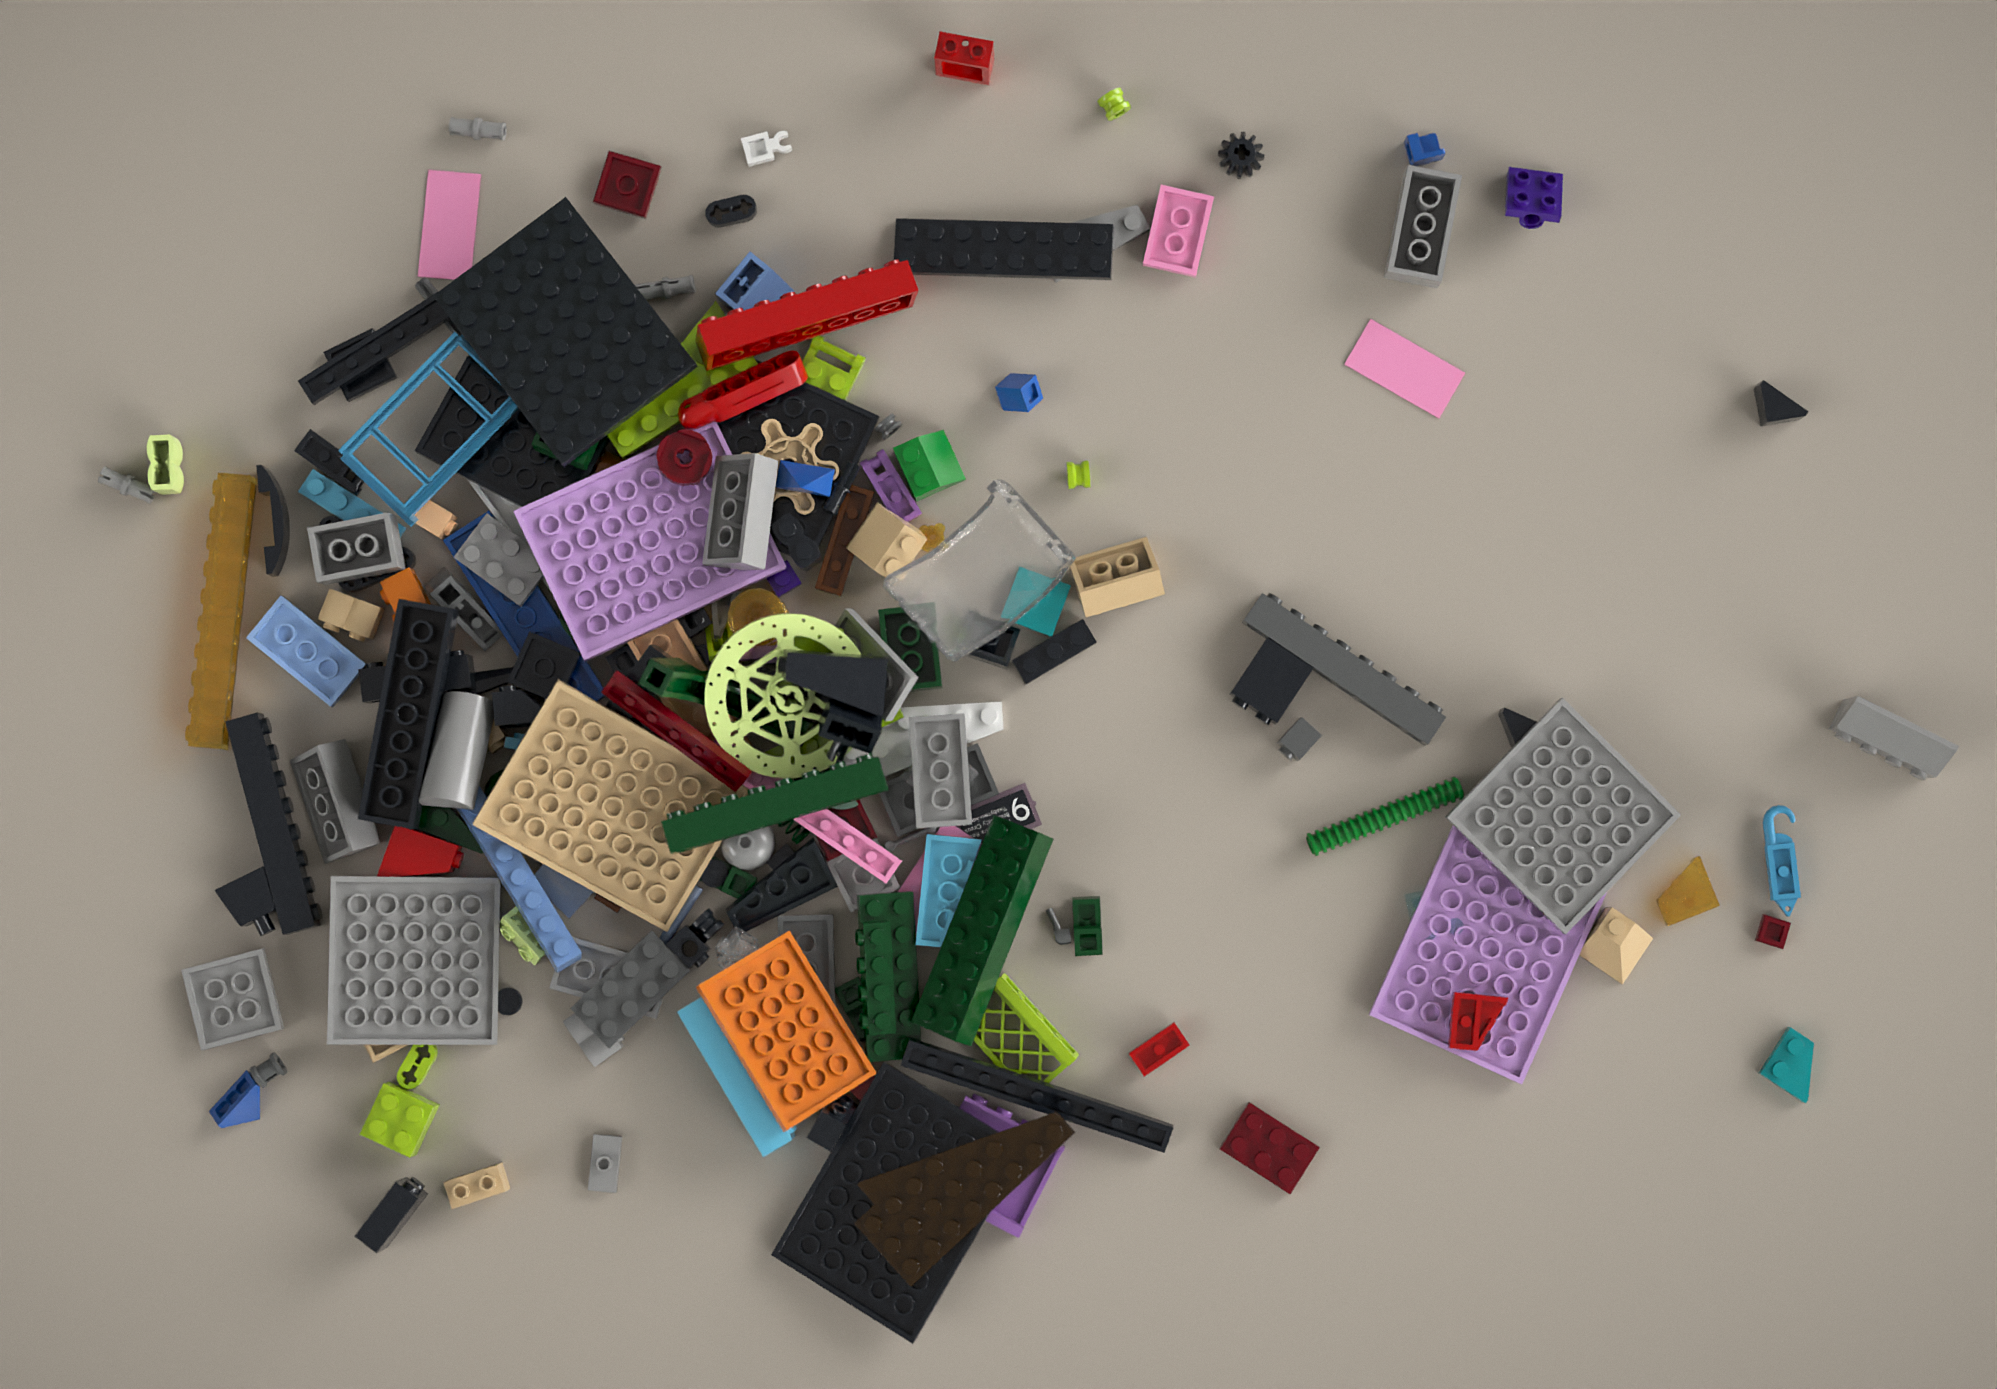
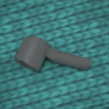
[1046,908,1071,945]

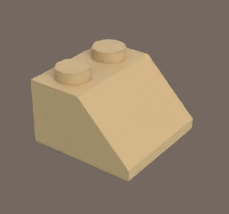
[846,502,927,584]

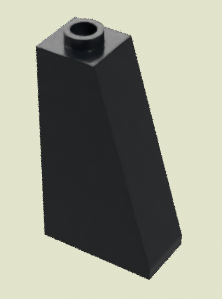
[778,649,888,716]

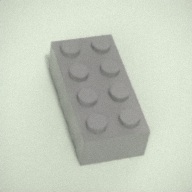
[1384,165,1462,288]

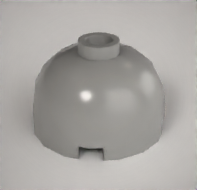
[720,826,776,870]

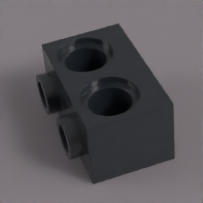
[806,1094,858,1152]

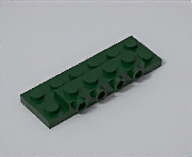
[855,891,921,1062]

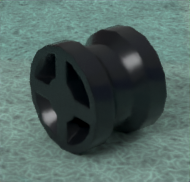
[690,908,724,943]

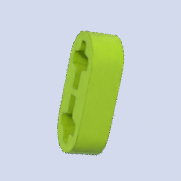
[397,1045,438,1089]

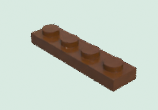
[815,485,874,597]

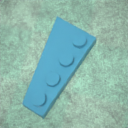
[916,834,982,947]

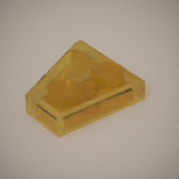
[1656,856,1720,926]

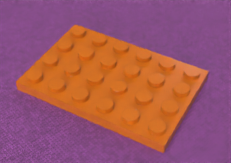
[696,930,877,1132]

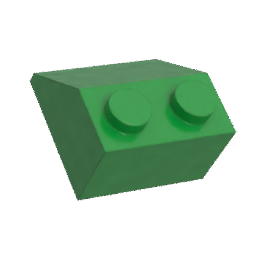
[893,430,966,502]

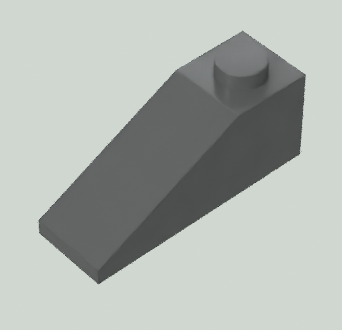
[425,567,503,651]

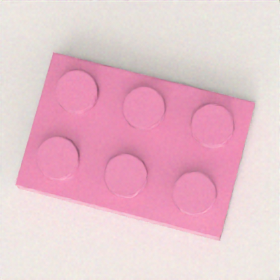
[1142,185,1214,278]

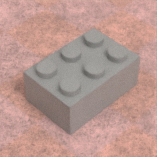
[307,512,406,585]

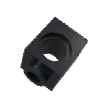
[666,925,711,968]

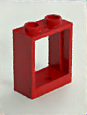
[934,31,994,85]

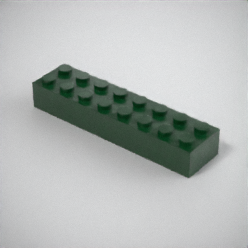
[661,753,889,854]
[911,815,1054,1046]

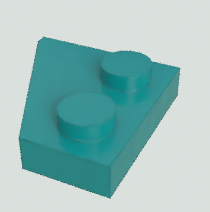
[1759,1027,1814,1103]

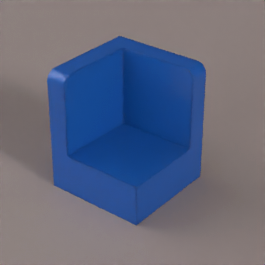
[1404,133,1446,166]
[995,373,1043,412]

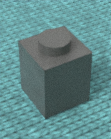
[1277,717,1322,761]

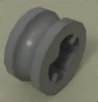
[875,413,902,440]

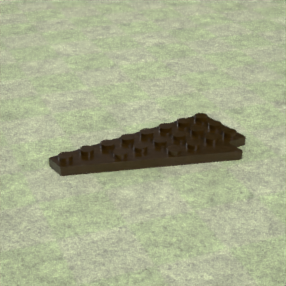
[854,1112,1076,1287]

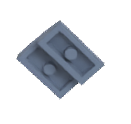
[534,864,593,919]

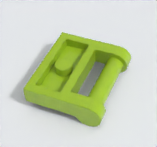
[803,336,866,401]

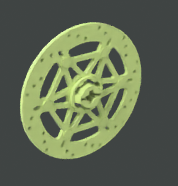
[704,613,861,778]

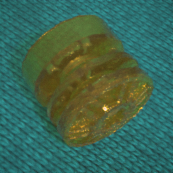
[728,588,789,648]

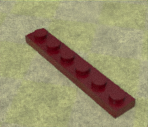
[601,670,752,793]

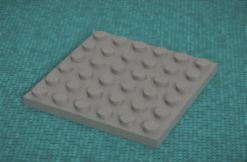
[1445,698,1681,934]
[327,876,500,1045]

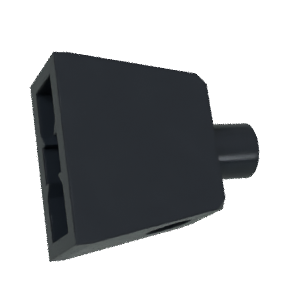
[215,866,276,937]

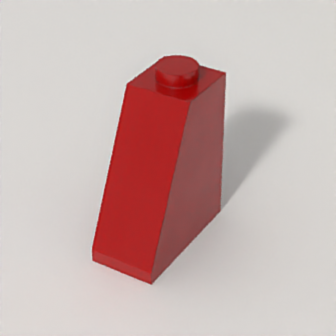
[377,826,464,877]

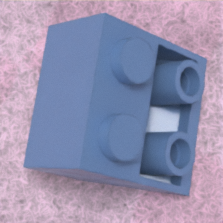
[715,252,795,310]

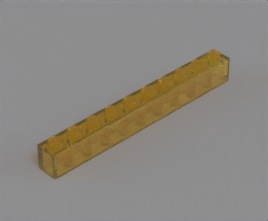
[185,472,257,750]

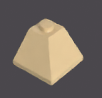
[1579,907,1653,984]

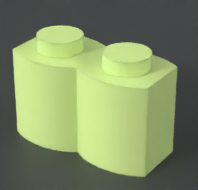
[147,434,184,495]

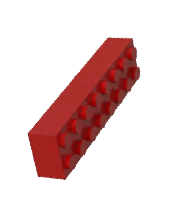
[695,260,919,371]

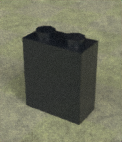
[1229,638,1314,726]
[354,1177,428,1253]

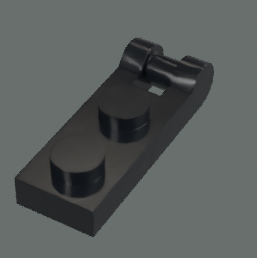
[294,429,373,496]

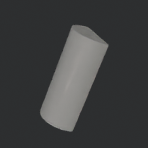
[419,691,494,810]

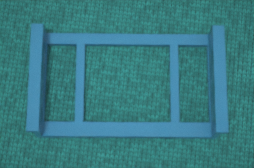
[338,332,519,527]

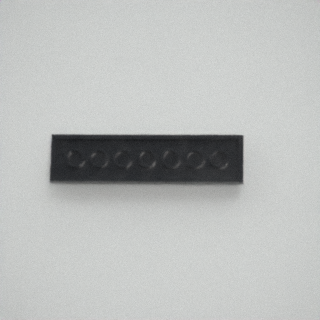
[894,218,1114,280]

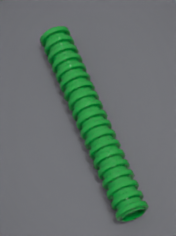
[1306,776,1464,856]

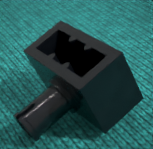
[819,697,882,763]

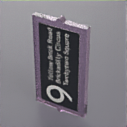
[956,783,1042,843]

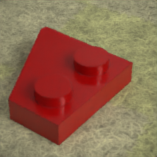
[1448,992,1508,1051]

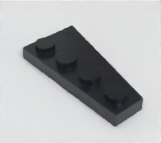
[726,838,838,935]

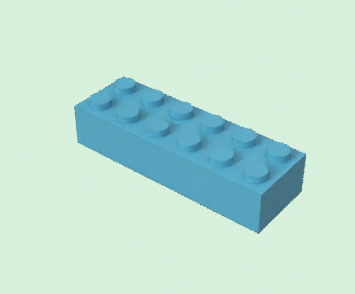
[677,997,797,1157]

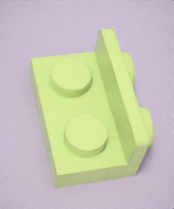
[499,906,546,965]

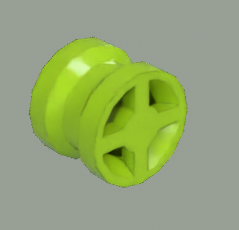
[1097,88,1131,121]
[1066,460,1090,489]

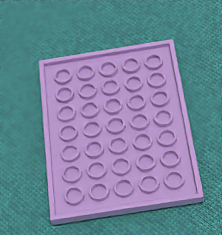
[513,422,786,662]
[1368,825,1607,1084]

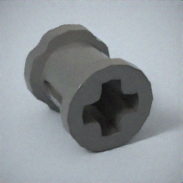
[250,1052,287,1088]

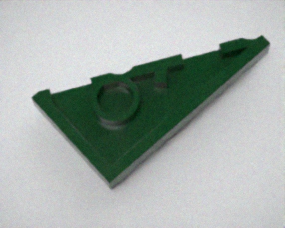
[418,805,483,854]

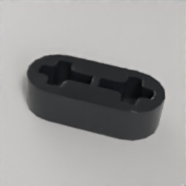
[705,195,757,228]

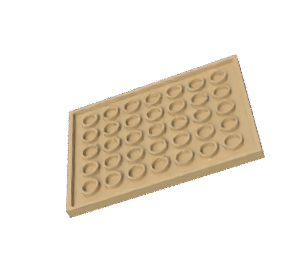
[472,680,749,932]

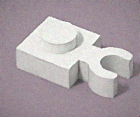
[741,131,792,167]

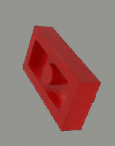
[1128,1022,1190,1077]

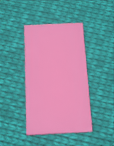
[418,170,481,280]
[1344,319,1465,418]

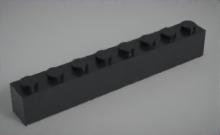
[225,712,323,935]

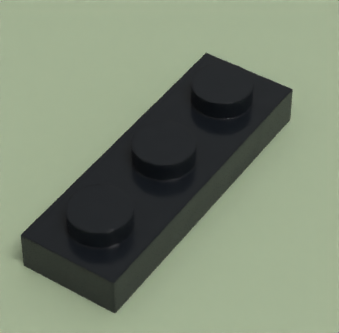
[1012,619,1097,685]

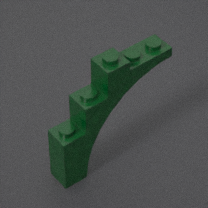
[638,658,814,747]

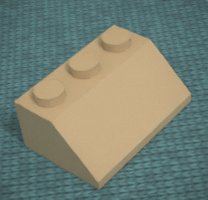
[1068,537,1165,617]

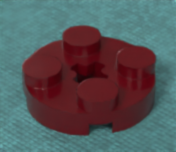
[657,429,712,486]

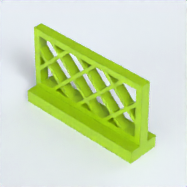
[974,973,1079,1083]

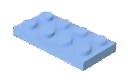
[246,595,367,707]

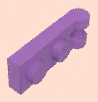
[860,449,922,523]

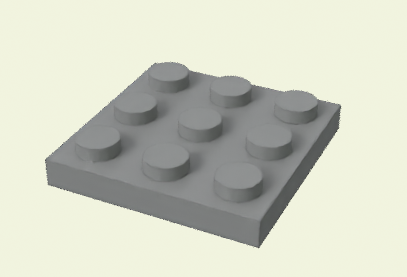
[181,948,284,1051]

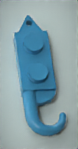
[1763,805,1801,917]

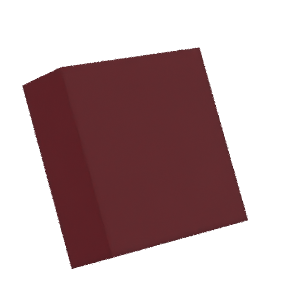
[1755,914,1791,949]

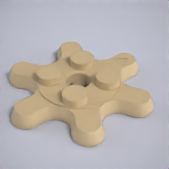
[741,419,839,515]

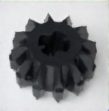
[1218,131,1265,179]

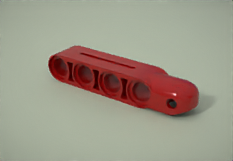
[677,350,808,430]

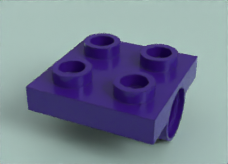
[1505,167,1563,229]

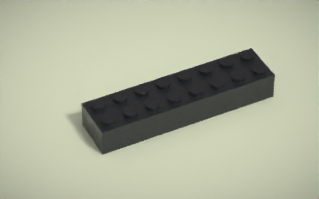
[358,599,459,829]

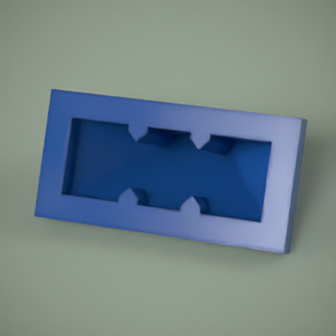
[775,460,835,497]
[209,1070,260,1128]

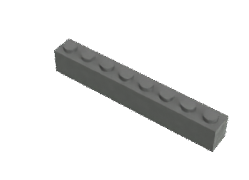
[1242,593,1446,746]

